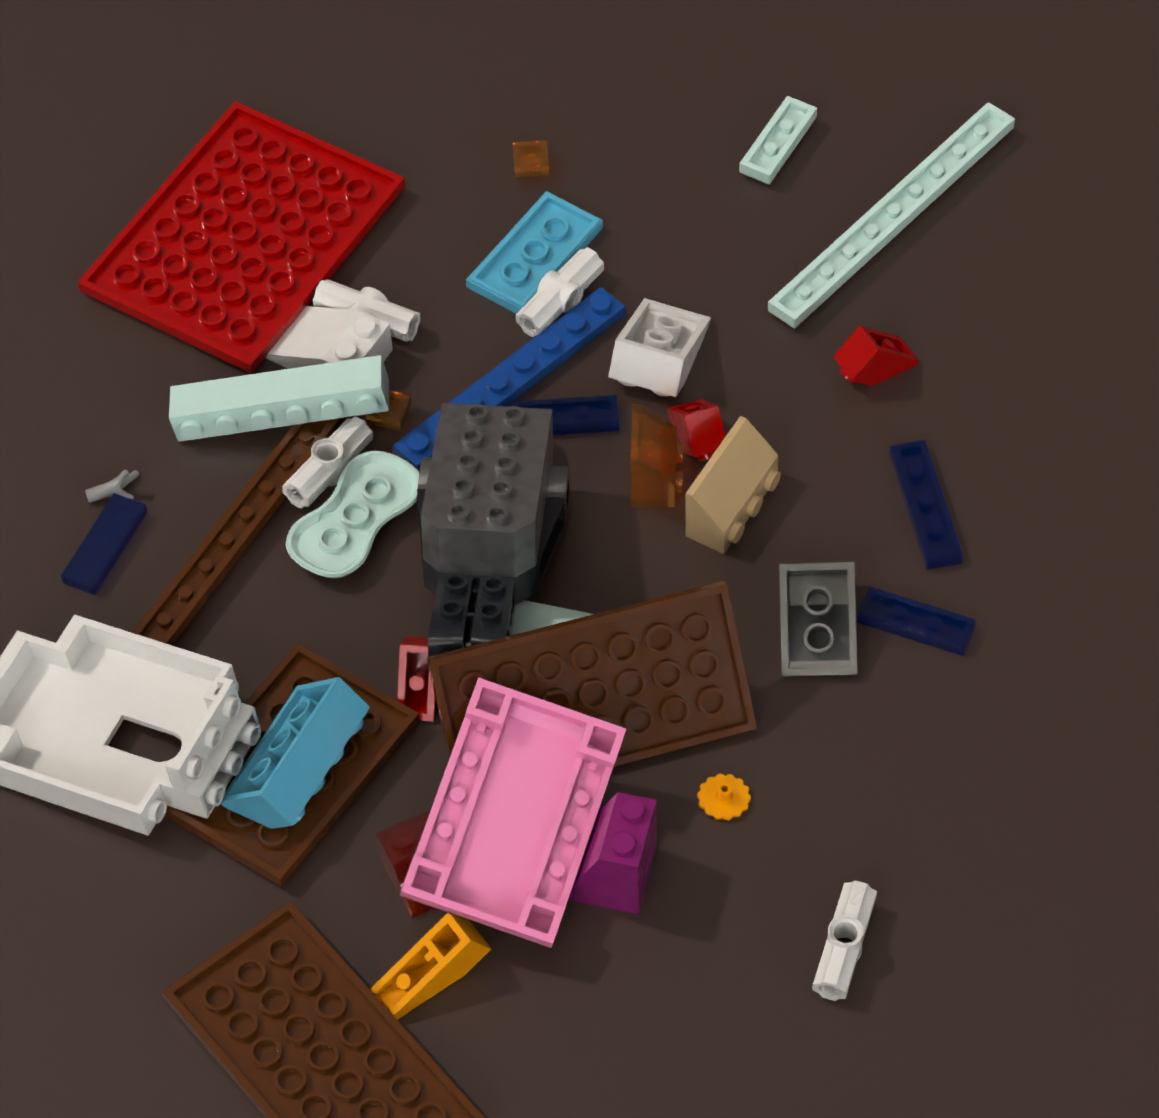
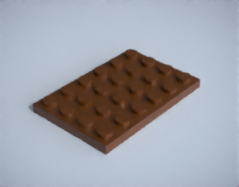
[165,643,420,887]

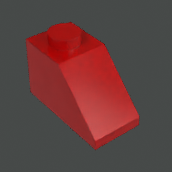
[833,326,919,386]
[666,399,726,461]
[397,636,437,722]

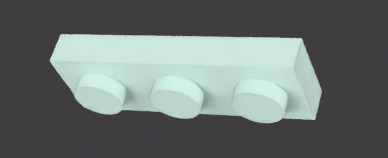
[739,96,817,185]

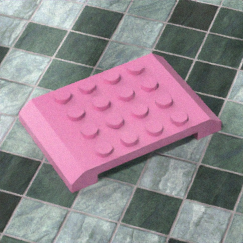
[400,677,626,948]

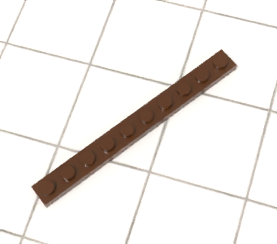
[132,417,348,646]

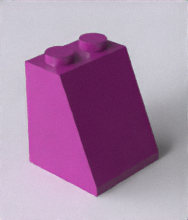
[568,792,657,914]

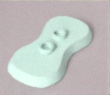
[286,450,419,579]

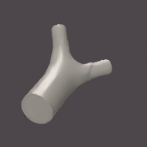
[85,469,139,503]

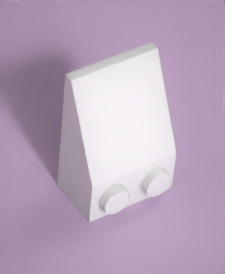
[608,298,711,397]
[266,306,393,369]

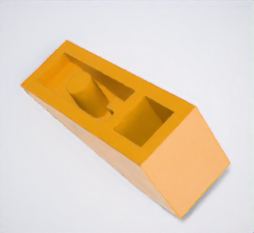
[370,912,492,1020]

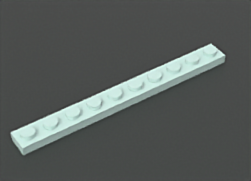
[768,102,1015,329]

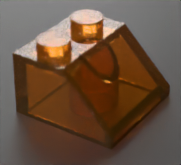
[630,404,684,507]

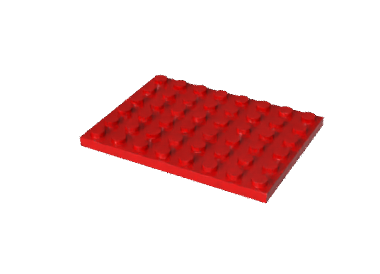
[77,101,406,374]

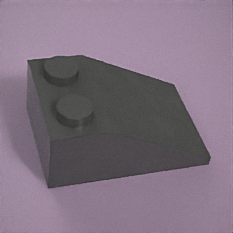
[779,562,858,677]

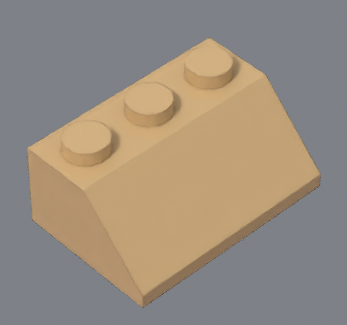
[686,416,781,554]

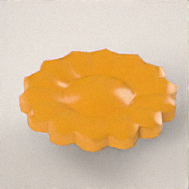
[697,773,751,821]

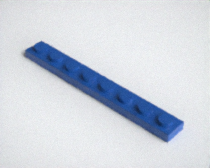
[393,287,626,471]

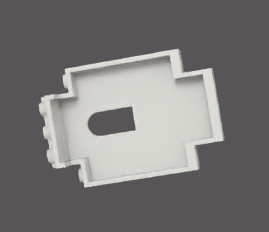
[0,614,261,836]

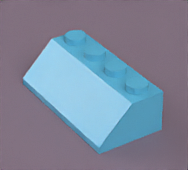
[221,677,370,829]

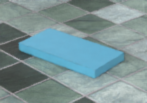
[466,191,603,314]

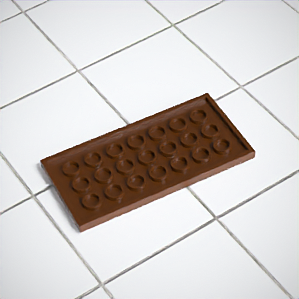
[426,581,757,767]
[162,901,485,1118]

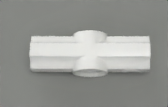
[516,247,604,337]
[313,279,421,342]
[283,416,373,509]
[812,880,877,1001]

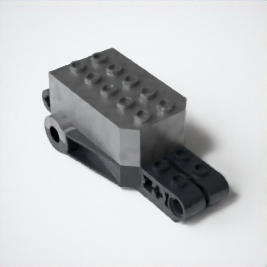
[417,403,570,657]

